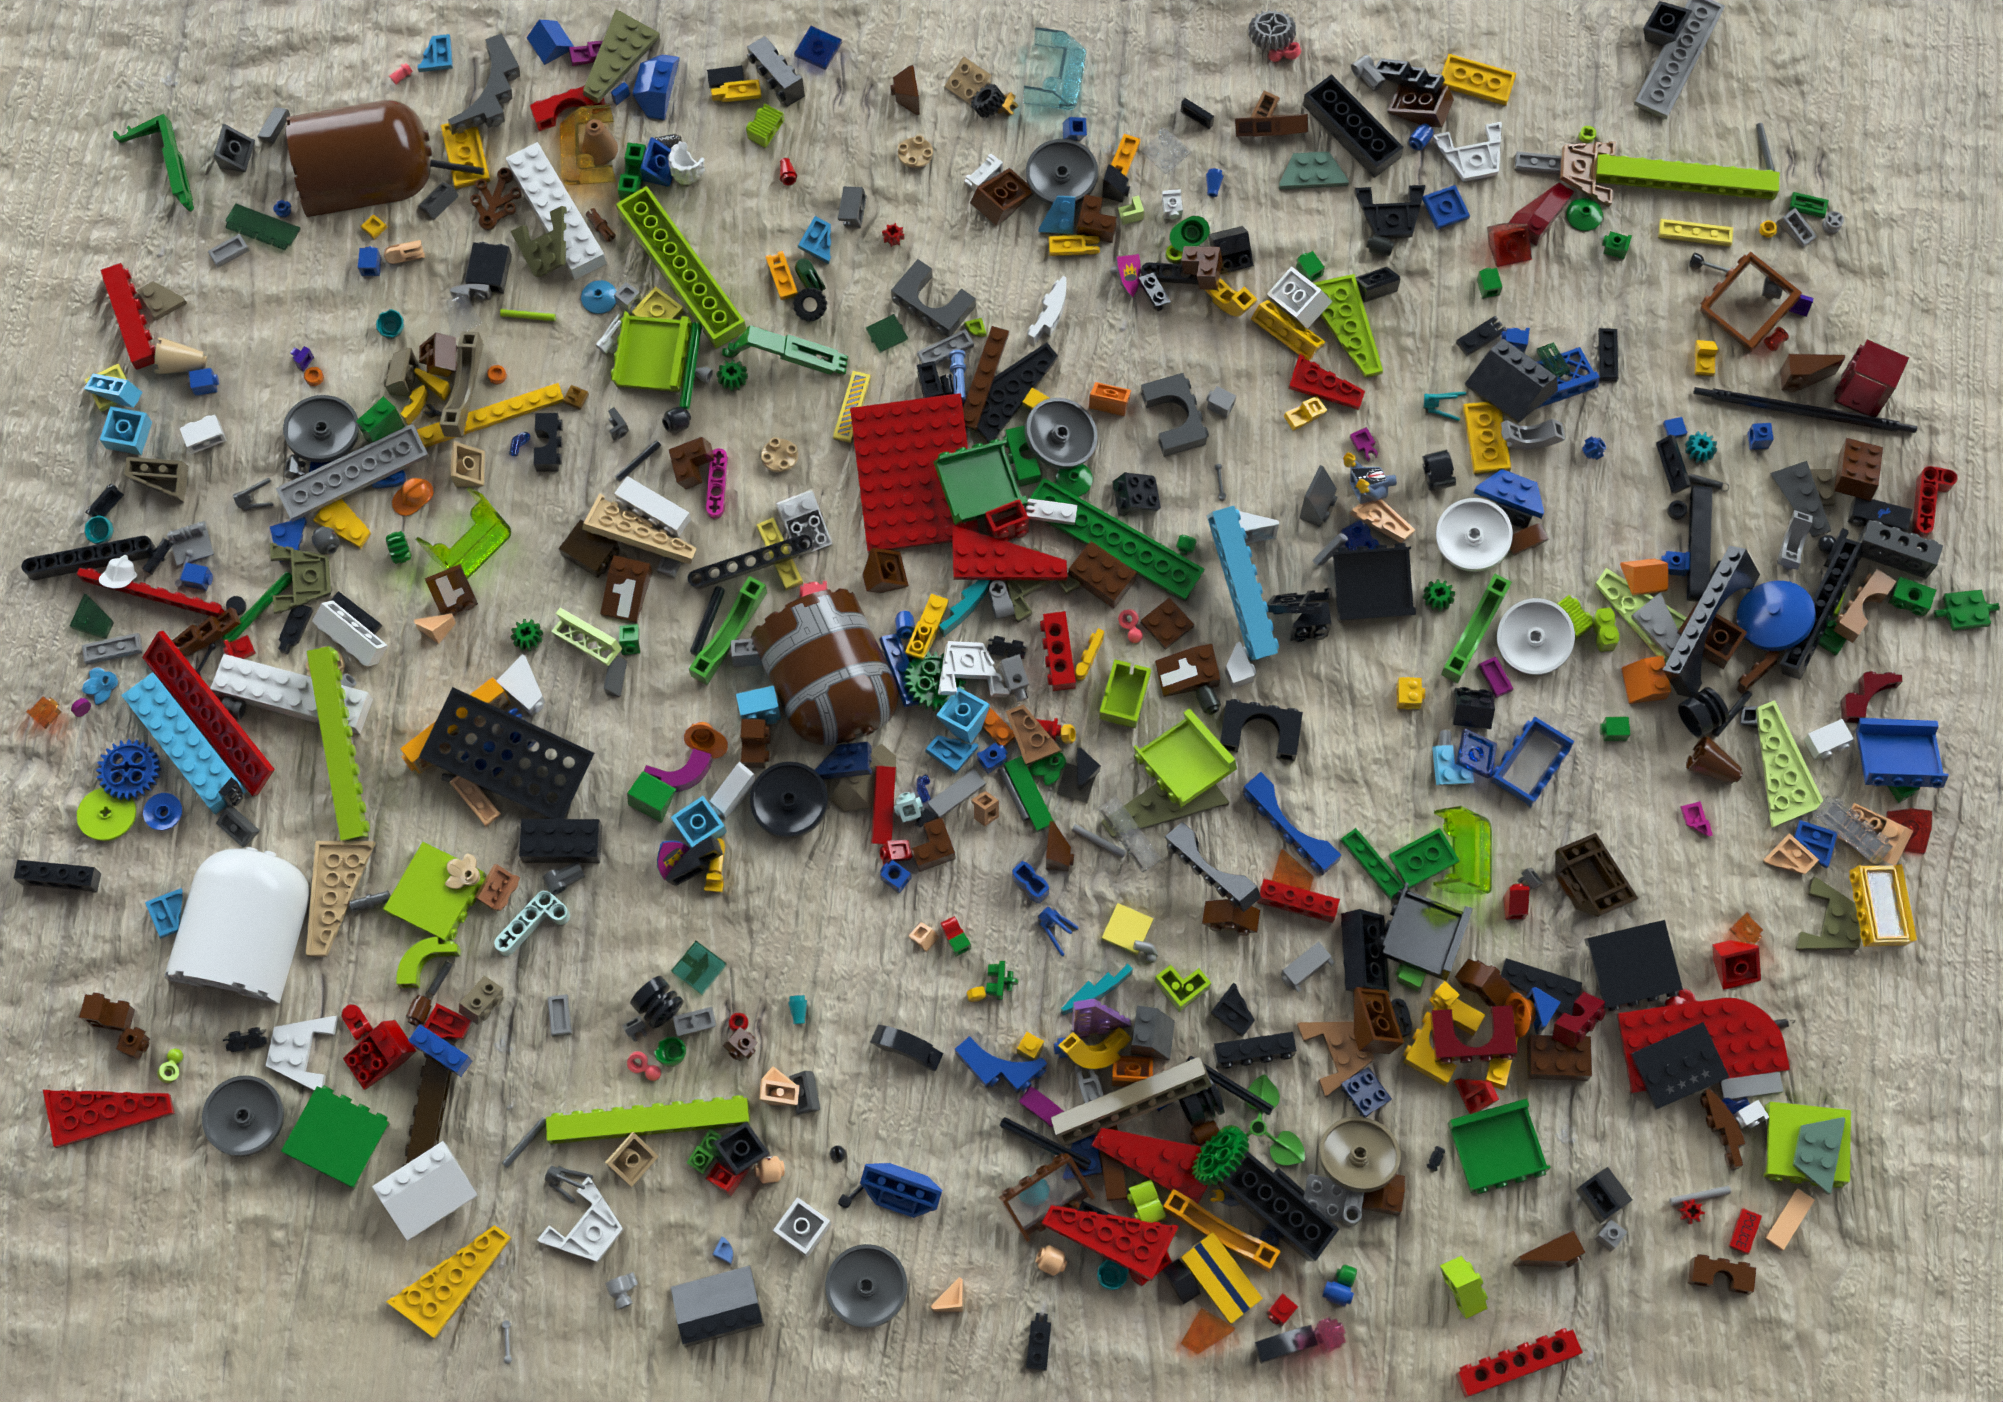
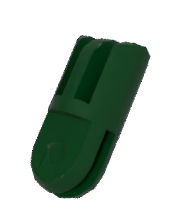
[795,258,826,291]

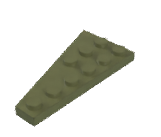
[583,9,660,103]

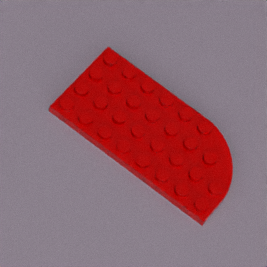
[1617,997,1790,1093]

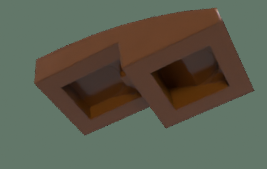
[1510,523,1549,556]

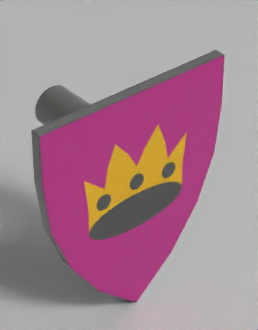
[1110,254,1141,298]

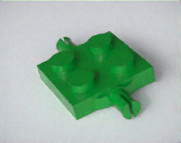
[1933,589,2000,631]

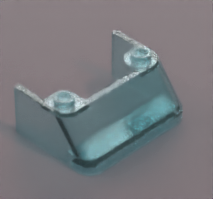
[1024,27,1086,110]

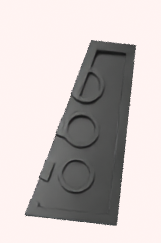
[1770,461,1831,537]

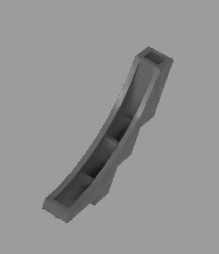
[448,33,520,135]

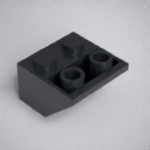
[1208,226,1254,274]
[1290,602,1332,642]
[1452,687,1495,729]
[1575,1167,1633,1224]

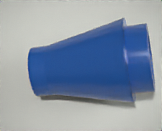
[1206,168,1224,197]

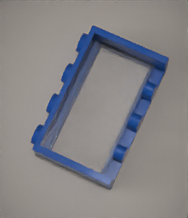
[1491,717,1574,808]

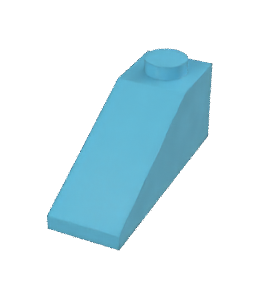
[84,373,143,408]

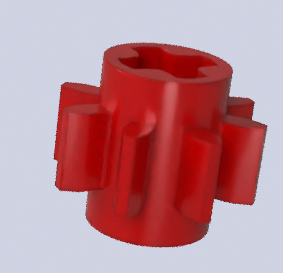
[882,223,905,247]
[1677,1199,1705,1224]

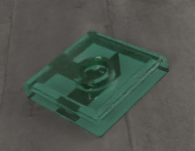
[671,940,727,995]

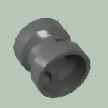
[222,696,246,719]

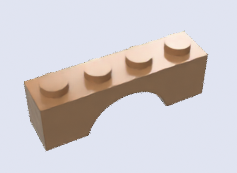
[1833,569,1897,643]

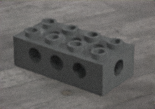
[1857,520,1943,579]

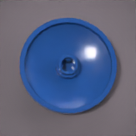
[1737,580,1816,651]

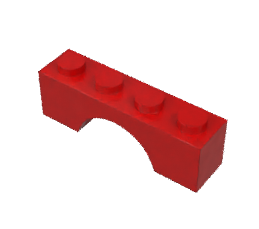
[530,85,606,131]

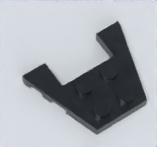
[1354,185,1426,238]
[1267,588,1332,615]

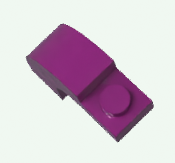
[644,748,713,792]

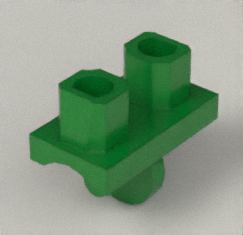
[986,961,1019,1000]

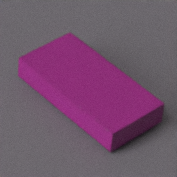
[1478,656,1514,698]

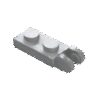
[1074,1066,1104,1103]

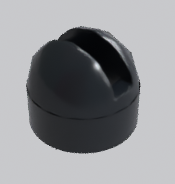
[830,1145,846,1163]

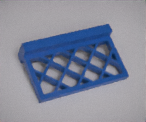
[1536,347,1600,409]

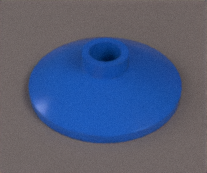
[143,793,182,831]

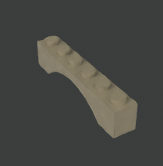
[440,331,484,438]

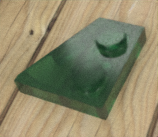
[70,593,114,639]

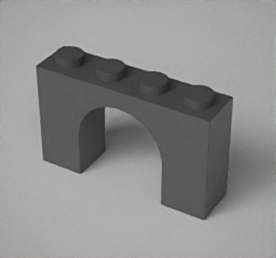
[891,259,976,337]
[1140,373,1209,457]

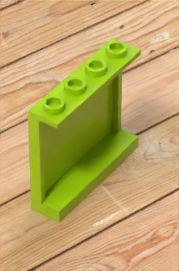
[611,311,692,392]
[1133,708,1237,808]
[383,842,487,942]
[1763,1102,1851,1188]

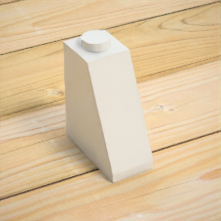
[497,654,545,715]
[710,762,755,819]

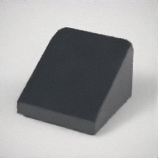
[1740,706,1759,728]
[914,808,938,827]

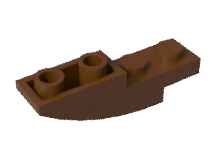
[1235,114,1309,137]
[1700,1089,1746,1170]

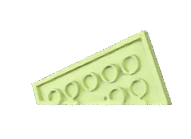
[1595,568,1687,665]
[1756,700,1825,828]

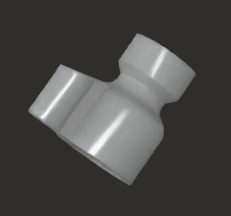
[605,1272,638,1310]

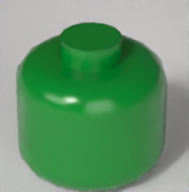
[1176,534,1197,555]
[1335,1264,1357,1287]

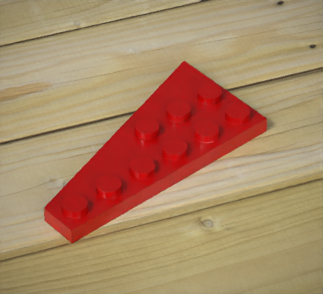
[43,1089,175,1148]
[1091,1128,1208,1204]

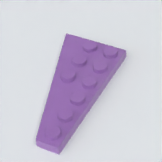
[1072,999,1132,1038]

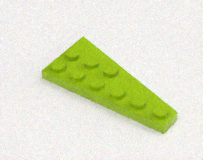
[1313,274,1383,378]

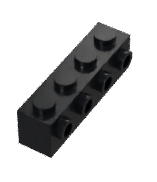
[1213,1032,1297,1069]

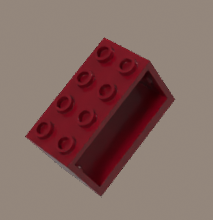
[1833,339,1910,417]

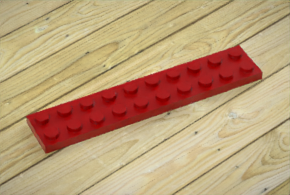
[142,631,275,796]

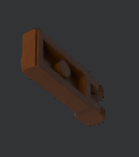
[1736,651,1780,694]

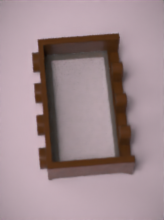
[998,1153,1095,1242]

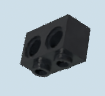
[917,361,943,398]

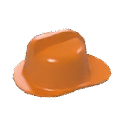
[392,478,434,516]
[684,722,728,759]
[1505,992,1536,1038]

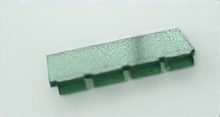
[225,203,301,251]

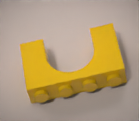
[1403,999,1485,1086]

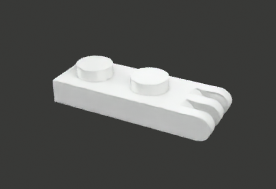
[1026,499,1077,525]

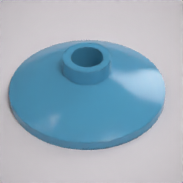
[581,280,617,314]

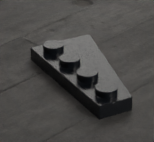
[1501,958,1582,1016]

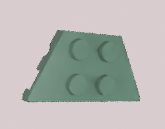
[1279,152,1349,190]
[1792,1117,1845,1194]

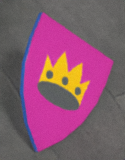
[657,841,690,880]

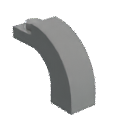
[1501,419,1565,450]
[1777,510,1813,570]

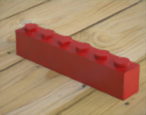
[100,263,156,370]

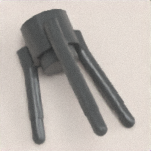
[233,478,273,510]
[545,1166,593,1203]

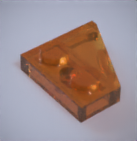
[1272,849,1314,891]
[1181,1307,1235,1355]

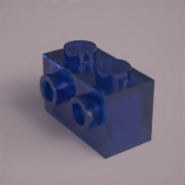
[1340,519,1380,551]

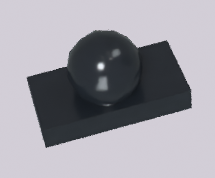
[1818,528,1849,568]

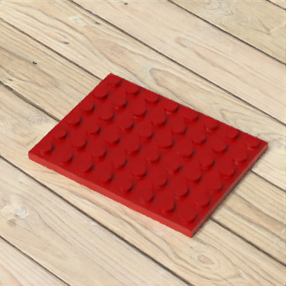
[850,393,979,553]

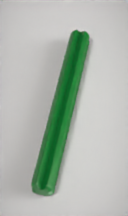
[679,322,702,410]
[222,571,292,642]

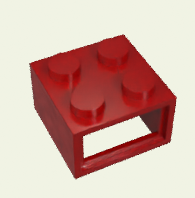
[985,499,1029,542]

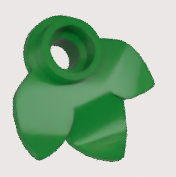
[1030,753,1066,786]

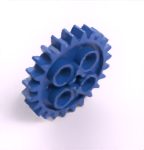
[96,739,161,801]

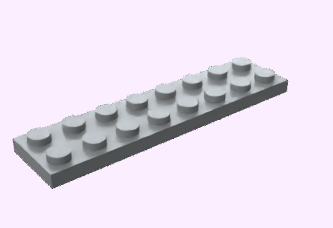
[1634,0,1725,120]
[276,424,429,522]

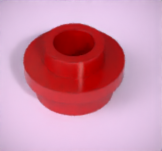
[729,1013,749,1032]

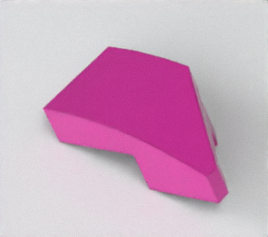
[1680,801,1713,837]

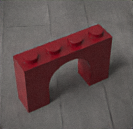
[1430,1005,1517,1065]

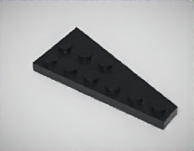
[962,342,1058,444]

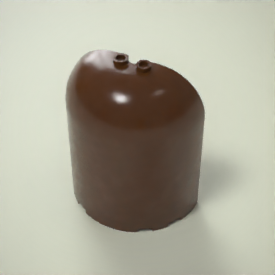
[286,100,432,217]

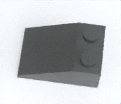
[1300,465,1338,527]

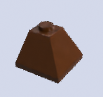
[890,65,920,115]
[862,548,909,593]
[1046,821,1074,872]
[1362,1174,1405,1216]

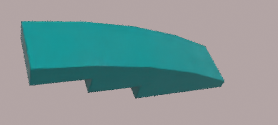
[939,580,994,637]
[1061,963,1133,1015]

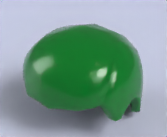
[654,1037,686,1067]

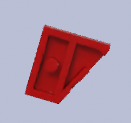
[1454,1078,1499,1114]

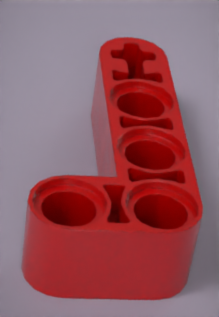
[1912,466,1958,539]

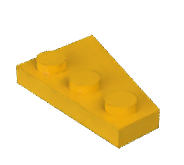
[313,499,371,549]

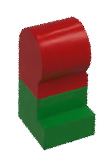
[940,916,971,957]

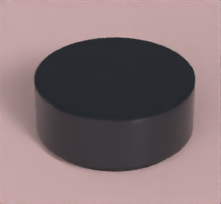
[1667,500,1688,520]
[226,596,246,616]

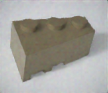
[124,457,189,502]

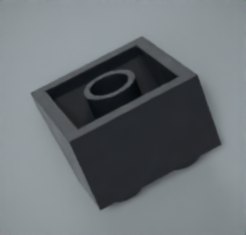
[1643,1,1692,46]
[711,1122,770,1176]

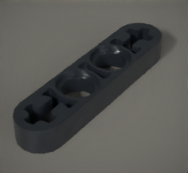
[1141,262,1198,285]

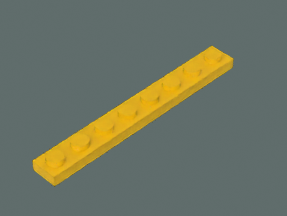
[417,383,564,448]

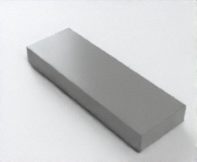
[1515,151,1562,175]
[917,329,974,364]
[82,633,143,665]
[928,769,986,818]
[1719,1072,1784,1101]

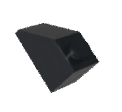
[1102,164,1131,203]

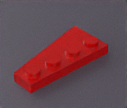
[1288,354,1365,410]

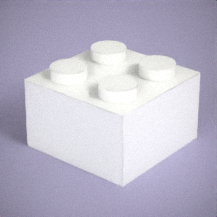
[773,1197,832,1258]

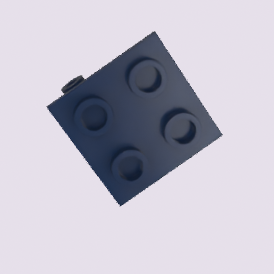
[1341,1067,1392,1118]

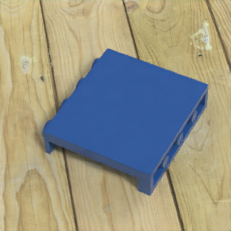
[1856,718,1949,788]

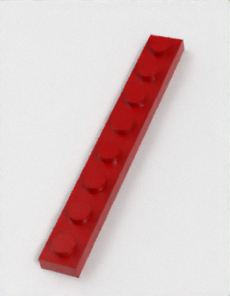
[77,568,225,618]

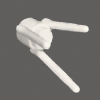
[595,314,621,355]

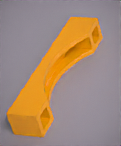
[1163,1189,1281,1272]

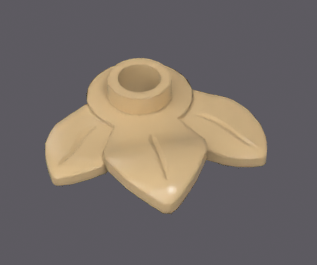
[445,853,480,889]

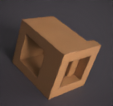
[971,791,999,826]

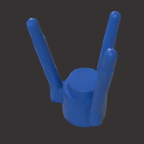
[1038,907,1079,956]

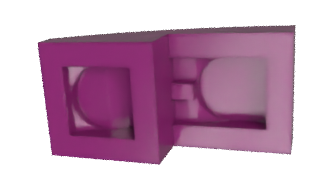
[569,40,603,66]
[1018,1086,1065,1128]

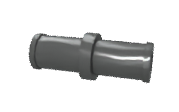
[349,890,391,913]

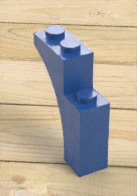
[955,1036,1047,1093]

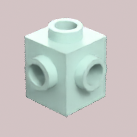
[894,792,923,822]

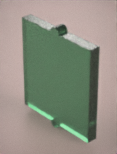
[866,314,908,353]

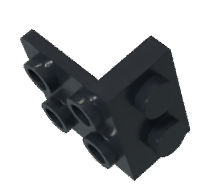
[1112,472,1161,516]

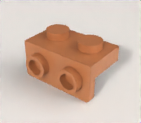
[474,864,520,911]

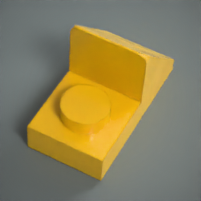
[1695,340,1718,376]

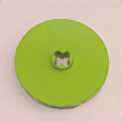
[77,788,136,841]

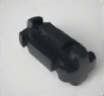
[1427,1146,1445,1171]

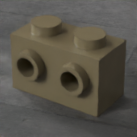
[459,975,504,1025]

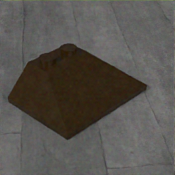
[1555,833,1638,917]

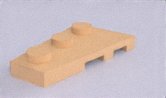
[1349,499,1415,543]

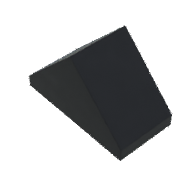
[1076,748,1101,790]
[1162,1259,1201,1305]

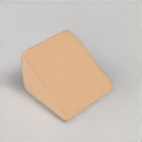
[908,922,939,951]

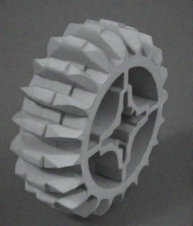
[1248,9,1296,51]

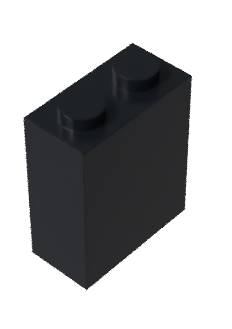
[465,242,512,294]

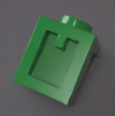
[619,624,641,655]

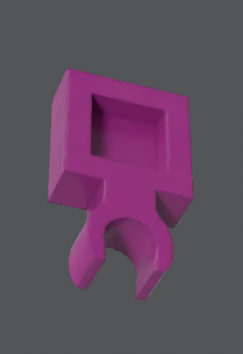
[1349,427,1378,462]

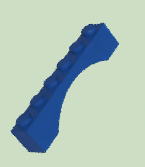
[1243,772,1341,875]

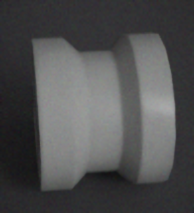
[1822,211,1844,234]

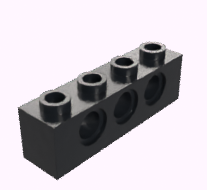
[13,859,101,892]

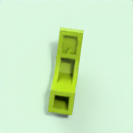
[396,937,461,988]

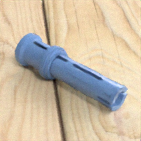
[949,350,966,403]

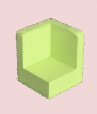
[1118,196,1144,225]

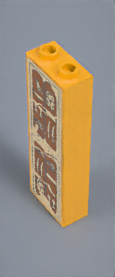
[400,677,510,774]

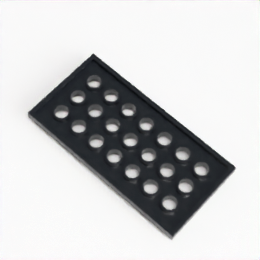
[419,687,595,819]

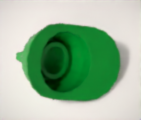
[1169,216,1210,252]

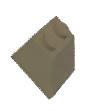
[384,348,418,397]

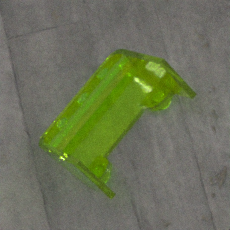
[415,487,511,579]
[1433,806,1492,895]

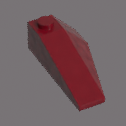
[1506,182,1574,246]

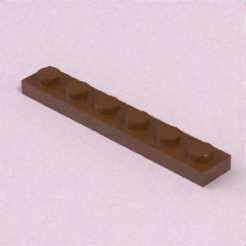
[963,326,1009,431]

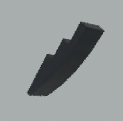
[1375,58,1445,93]

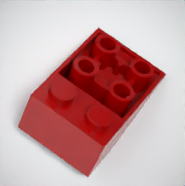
[343,1020,417,1090]

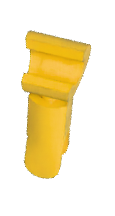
[704,838,725,892]

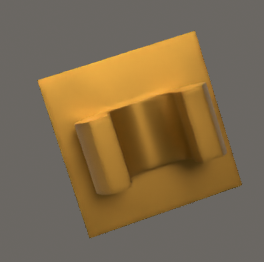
[997,92,1018,116]
[563,385,589,410]

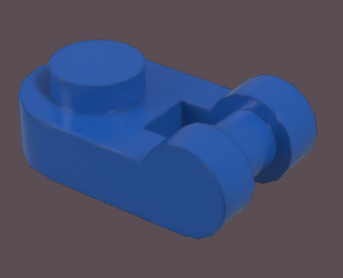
[372,470,406,488]

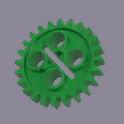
[903,651,966,711]
[1192,1127,1249,1186]

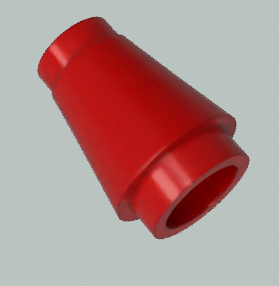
[780,158,797,186]

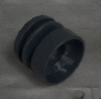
[1678,687,1730,738]
[630,976,684,1029]
[1179,1077,1225,1127]

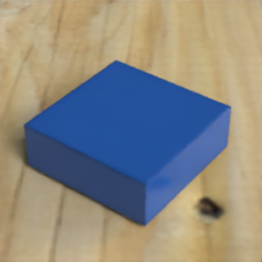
[611,82,630,105]
[1663,417,1687,438]

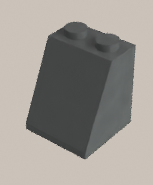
[1130,1005,1175,1060]

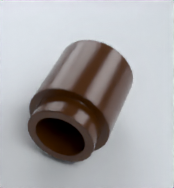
[406,995,432,1026]
[1189,1120,1219,1146]

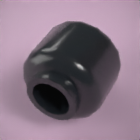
[662,407,691,434]

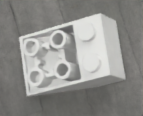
[775,490,832,552]

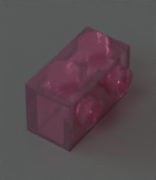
[1314,1317,1346,1354]

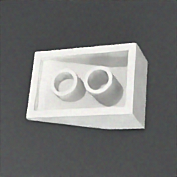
[1267,266,1332,329]
[1239,511,1279,544]

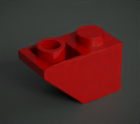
[1503,884,1530,920]

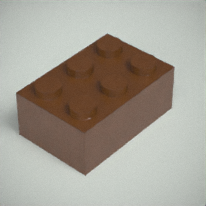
[1834,438,1883,501]
[1068,541,1137,609]
[1527,1035,1592,1081]

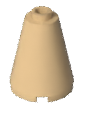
[155,337,207,374]

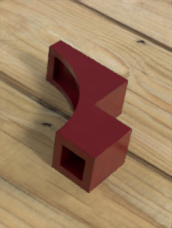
[1840,671,1903,723]

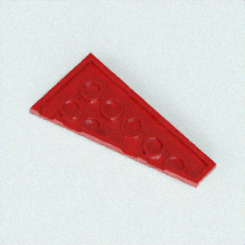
[952,525,1067,580]
[1041,1205,1179,1281]

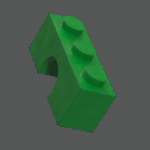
[617,142,646,201]
[1003,425,1041,487]

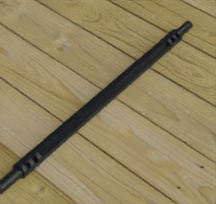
[1693,387,1917,433]

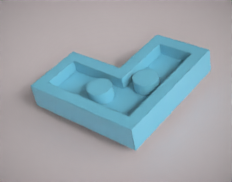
[1432,745,1474,785]

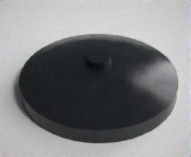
[750,762,828,838]

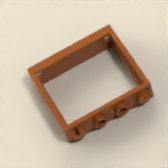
[1700,251,1802,352]

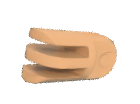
[384,240,425,264]

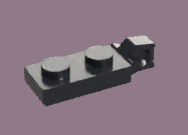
[279,605,313,655]

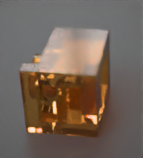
[26,696,61,729]
[1729,912,1763,944]

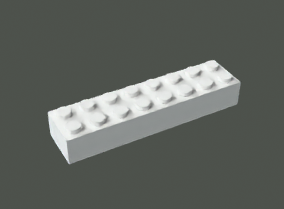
[506,142,607,280]
[210,654,373,734]

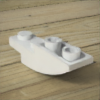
[1027,276,1066,346]

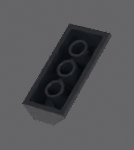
[1341,909,1389,992]

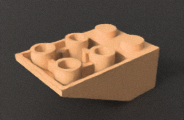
[1837,803,1913,865]

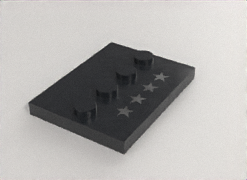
[1630,1022,1730,1110]

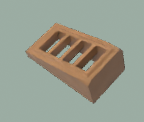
[1251,90,1280,117]

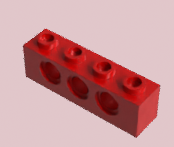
[1040,611,1076,691]
[1257,879,1340,923]

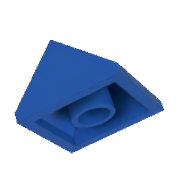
[527,19,574,65]
[640,137,673,187]
[1526,987,1561,1035]

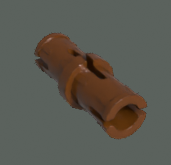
[586,208,616,242]

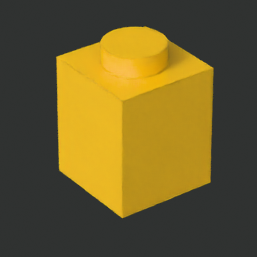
[1017,1032,1044,1061]

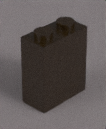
[559,519,620,578]

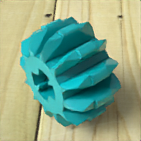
[1685,431,1717,463]

